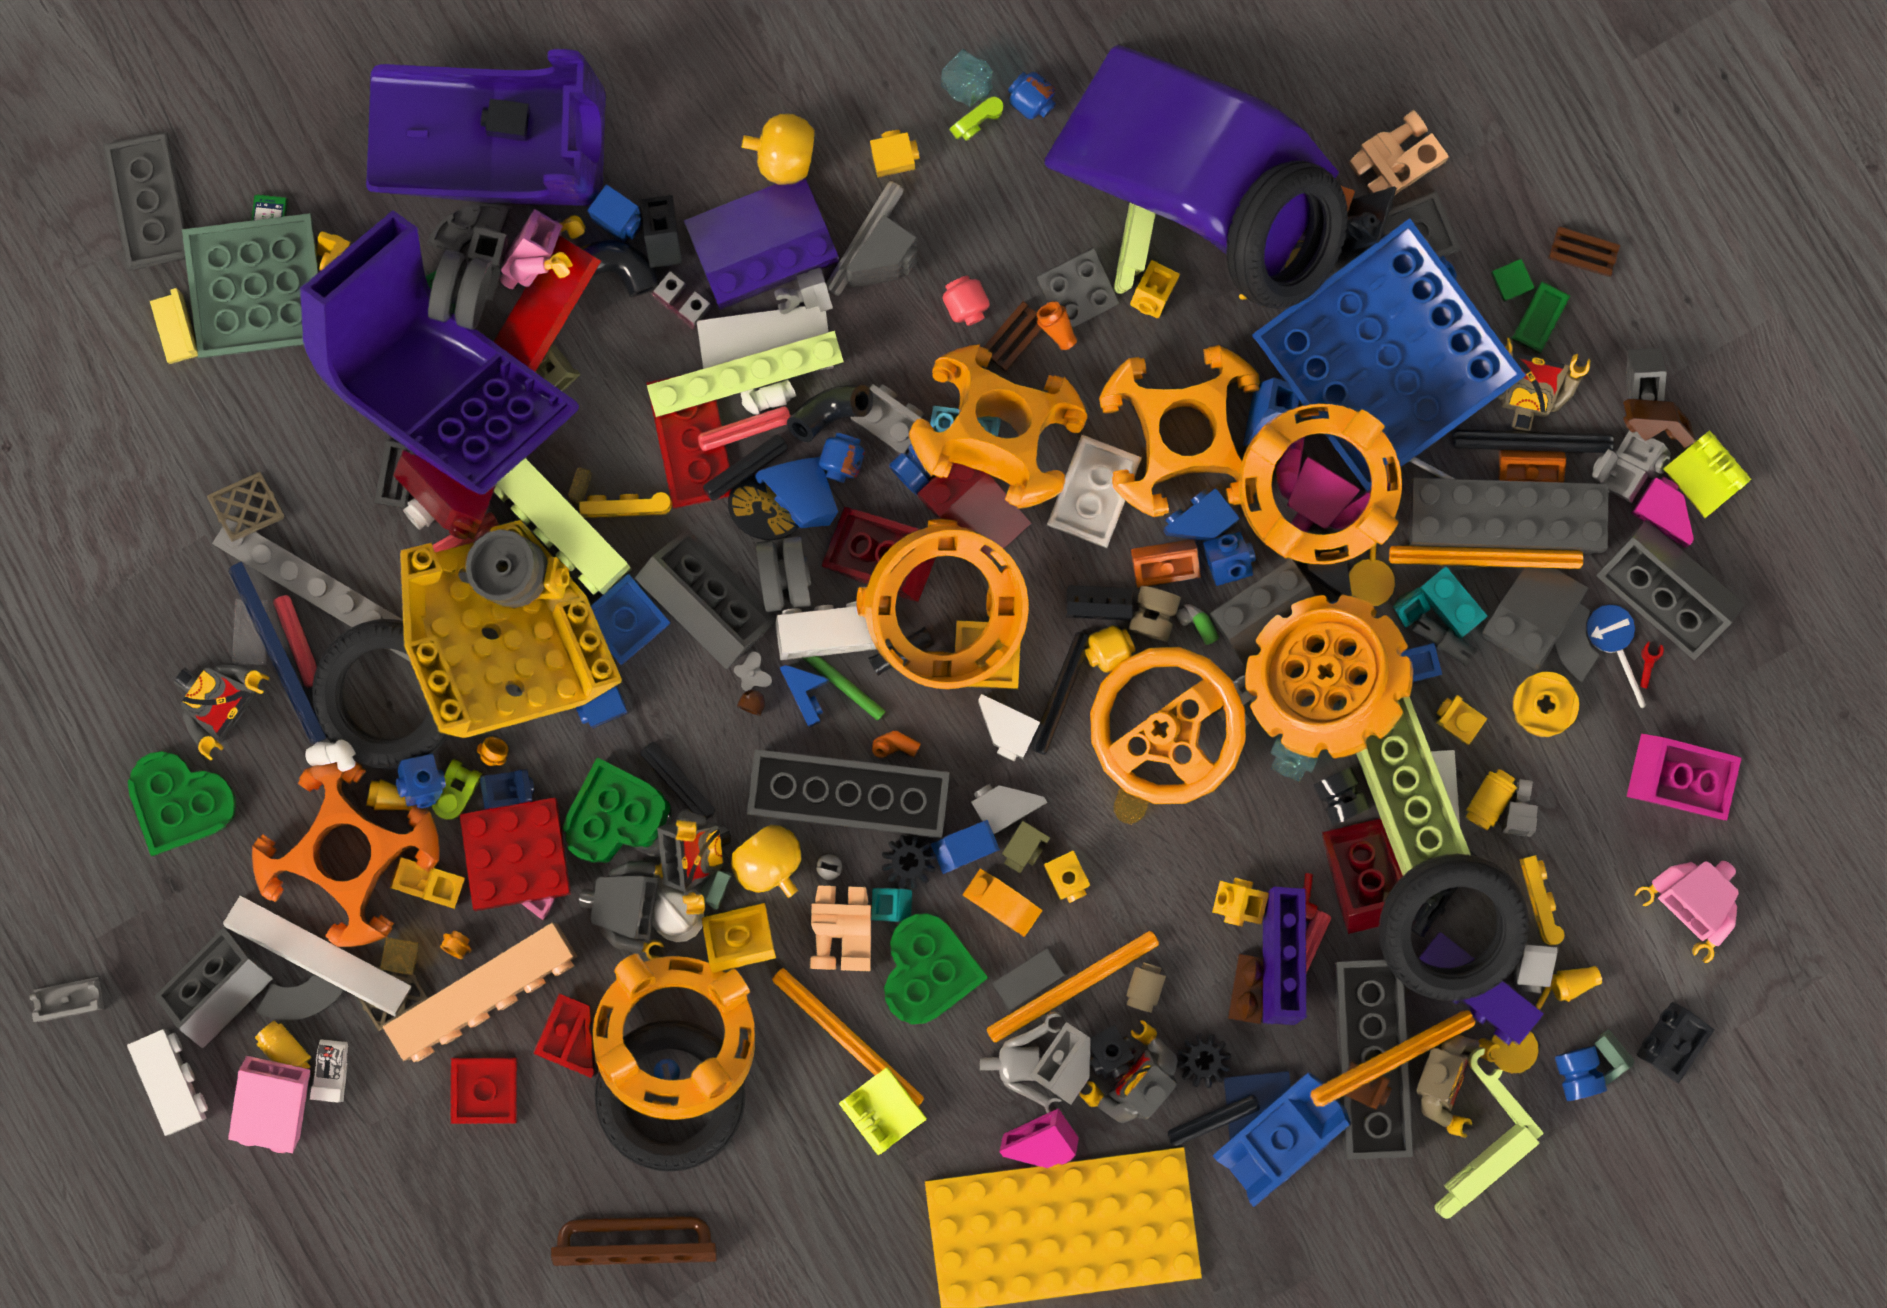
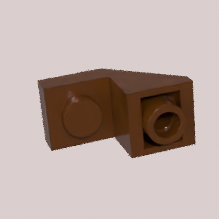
[1623,399,1696,448]

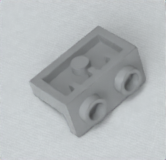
[851,384,924,454]

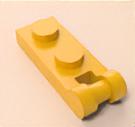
[579,492,672,518]
[1519,855,1565,945]

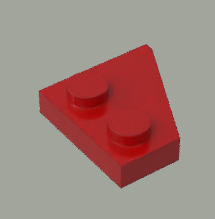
[533,993,594,1078]

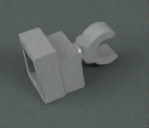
[774,268,833,314]
[1502,779,1538,837]

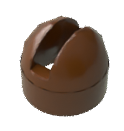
[737,690,765,716]

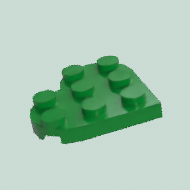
[127,751,236,857]
[563,757,671,863]
[884,913,988,1025]

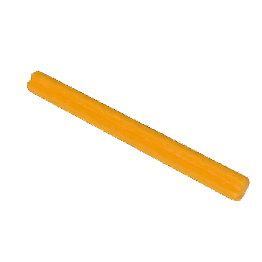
[1389,546,1583,569]
[987,931,1159,1042]
[772,968,924,1106]
[1310,1010,1475,1107]

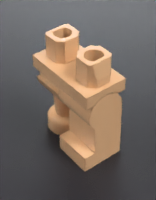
[1349,110,1449,196]
[810,885,871,971]

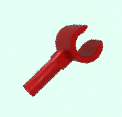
[1639,642,1664,688]
[1303,873,1318,922]

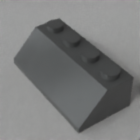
[1596,519,1745,661]
[635,528,777,669]

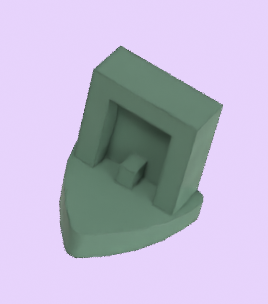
[701,871,732,910]
[1594,1029,1634,1086]

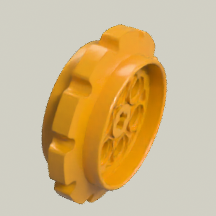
[1245,595,1413,758]

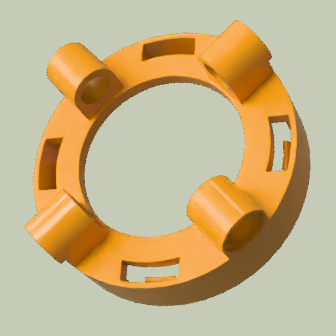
[1238,404,1402,564]
[856,519,1029,689]
[593,954,755,1119]

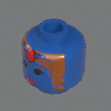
[1008,72,1056,120]
[819,433,865,483]

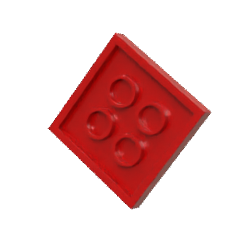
[459,798,571,911]

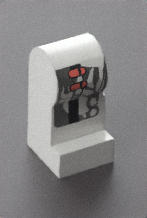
[310,1039,348,1102]

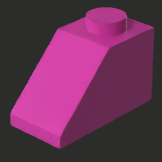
[1631,477,1694,548]
[999,1108,1079,1168]

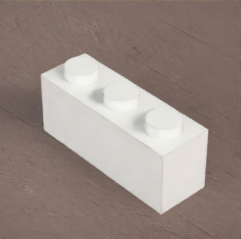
[776,602,877,660]
[127,1029,208,1136]

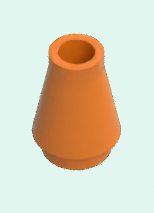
[1037,301,1077,350]

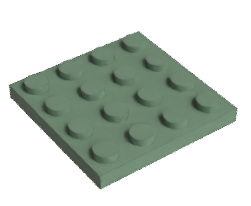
[182,213,319,359]

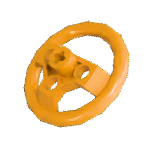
[1090,647,1246,804]

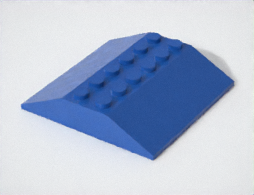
[1252,218,1526,492]

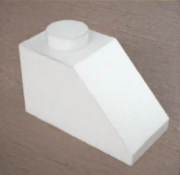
[978,694,1040,761]

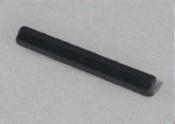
[1031,632,1090,755]

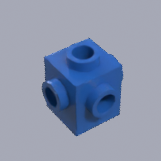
[1203,532,1256,586]
[396,754,446,808]

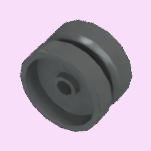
[428,249,492,330]
[465,529,548,608]
[756,536,811,613]

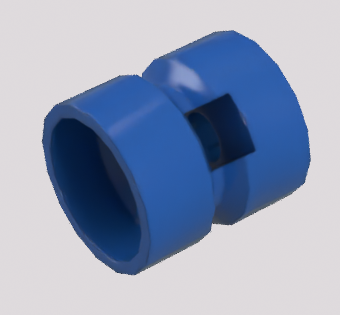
[889,443,936,496]
[1554,1046,1608,1101]

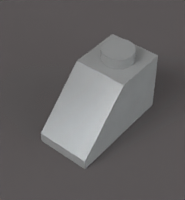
[971,784,1047,834]
[1513,945,1558,993]
[1030,1022,1091,1105]

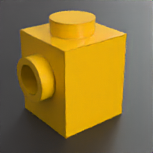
[870,130,920,178]
[1043,850,1090,903]

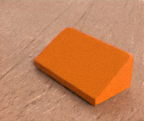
[1499,450,1566,483]
[1131,539,1201,588]

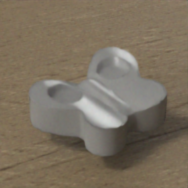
[734,652,773,691]

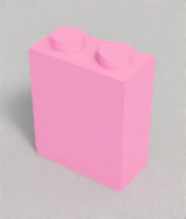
[229,1056,311,1153]

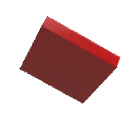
[451,1058,517,1124]

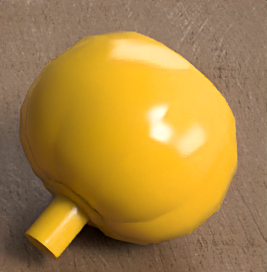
[741,114,815,185]
[731,824,802,898]

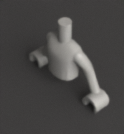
[980,1011,1062,1113]

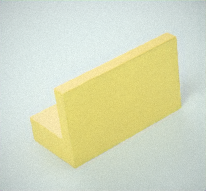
[150,288,198,364]

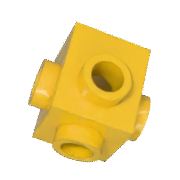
[1212,878,1269,927]

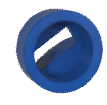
[654,1059,680,1080]

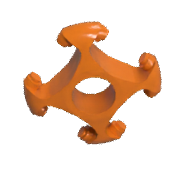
[252,761,440,947]

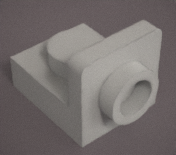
[1616,430,1671,479]

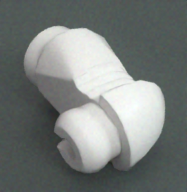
[741,379,796,415]
[305,739,356,772]

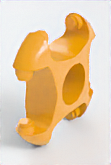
[909,344,1087,509]
[1099,345,1260,517]

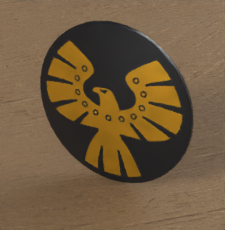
[728,474,799,540]

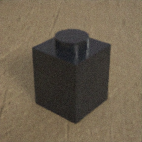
[481,99,530,141]

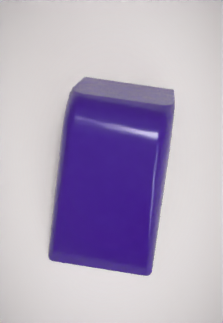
[1044,45,1339,276]
[300,210,579,494]

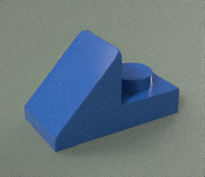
[780,665,830,728]
[931,820,1000,874]

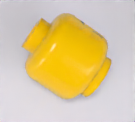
[1085,625,1135,673]

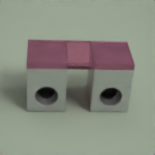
[652,272,711,329]

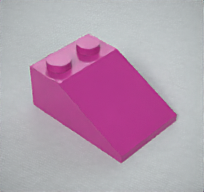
[1626,734,1741,821]

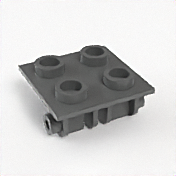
[1036,247,1119,328]

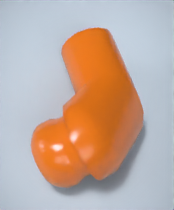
[872,731,921,758]

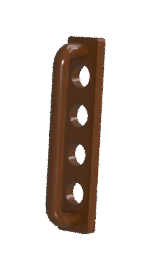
[551,1216,717,1266]

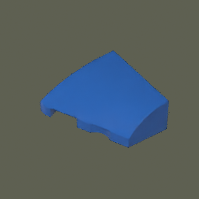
[755,457,838,528]

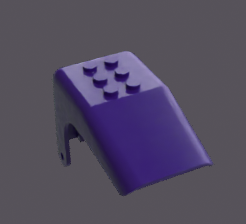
[366,49,606,206]

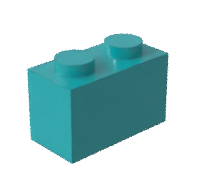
[1420,567,1488,638]

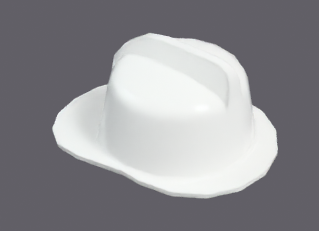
[652,875,704,942]

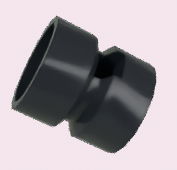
[1313,767,1371,826]

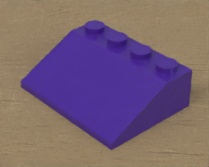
[684,178,839,310]

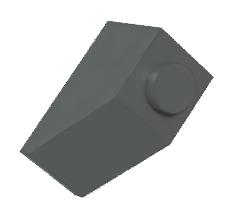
[1626,348,1667,401]

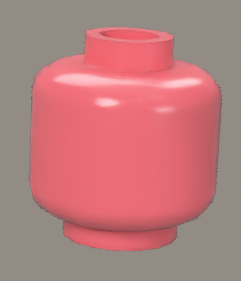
[943,276,990,326]

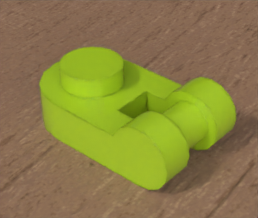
[949,97,1003,141]
[432,759,483,820]

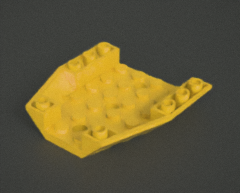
[400,520,622,738]

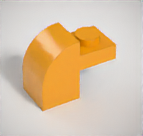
[962,868,1043,937]

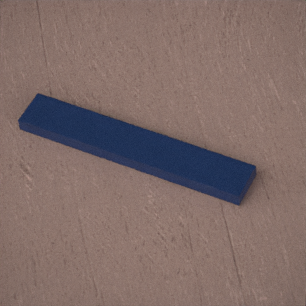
[228,561,326,745]

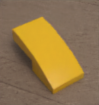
[389,857,465,909]

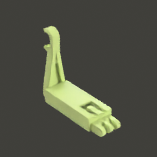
[1114,203,1156,294]
[1434,1047,1544,1219]

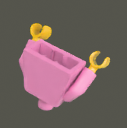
[500,209,586,289]
[1635,861,1739,963]

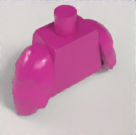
[1276,437,1390,533]

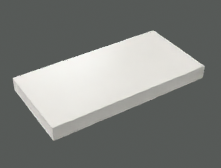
[697,306,834,371]

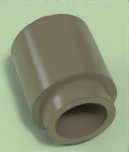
[1126,962,1166,1013]

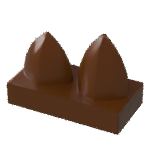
[1228,954,1263,1024]

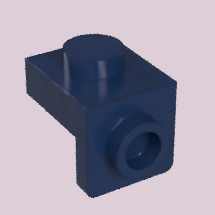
[480,769,534,809]

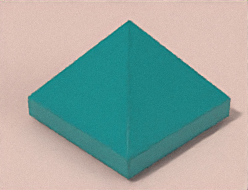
[1393,587,1431,628]

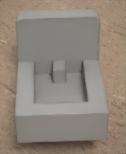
[1592,449,1648,503]

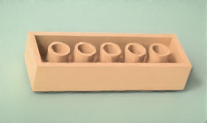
[383,923,578,1062]

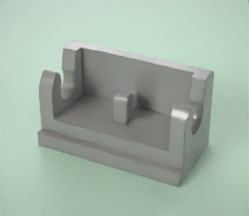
[30,977,105,1022]

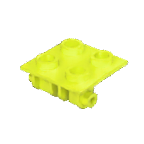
[1663,430,1751,518]
[839,1067,927,1155]

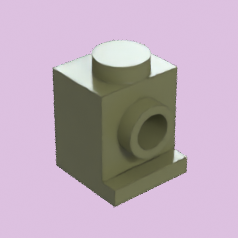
[535,344,581,392]
[1002,821,1050,873]

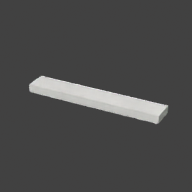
[223,896,411,1017]

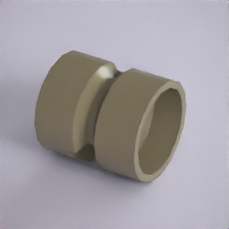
[1128,586,1181,642]

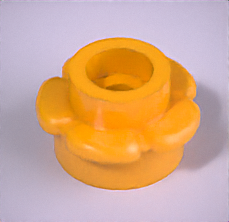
[477,736,509,766]
[440,931,472,959]

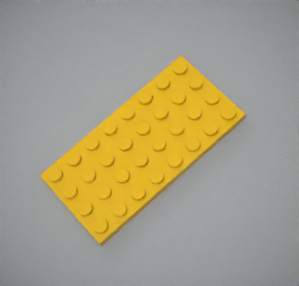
[925,1147,1202,1308]

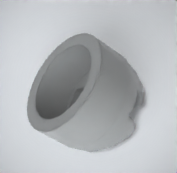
[816,854,842,880]

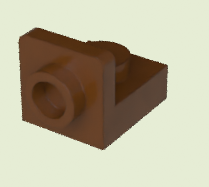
[1345,1062,1392,1109]

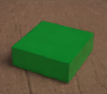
[1491,259,1534,302]

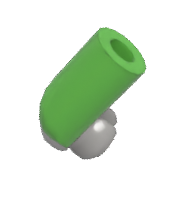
[1176,604,1219,645]

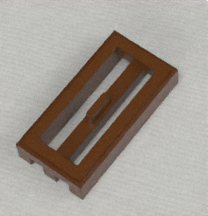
[1548,226,1620,277]
[983,301,1042,372]

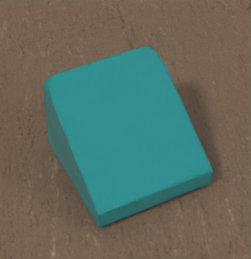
[871,888,912,922]

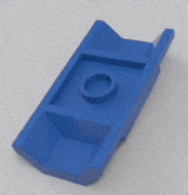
[1213,1072,1351,1207]

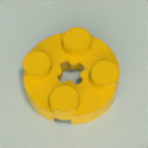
[1513,672,1579,737]

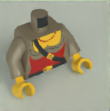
[1497,338,1591,432]
[1417,1035,1500,1138]

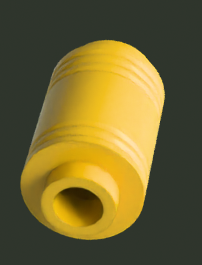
[1465,769,1517,831]
[255,1020,312,1069]

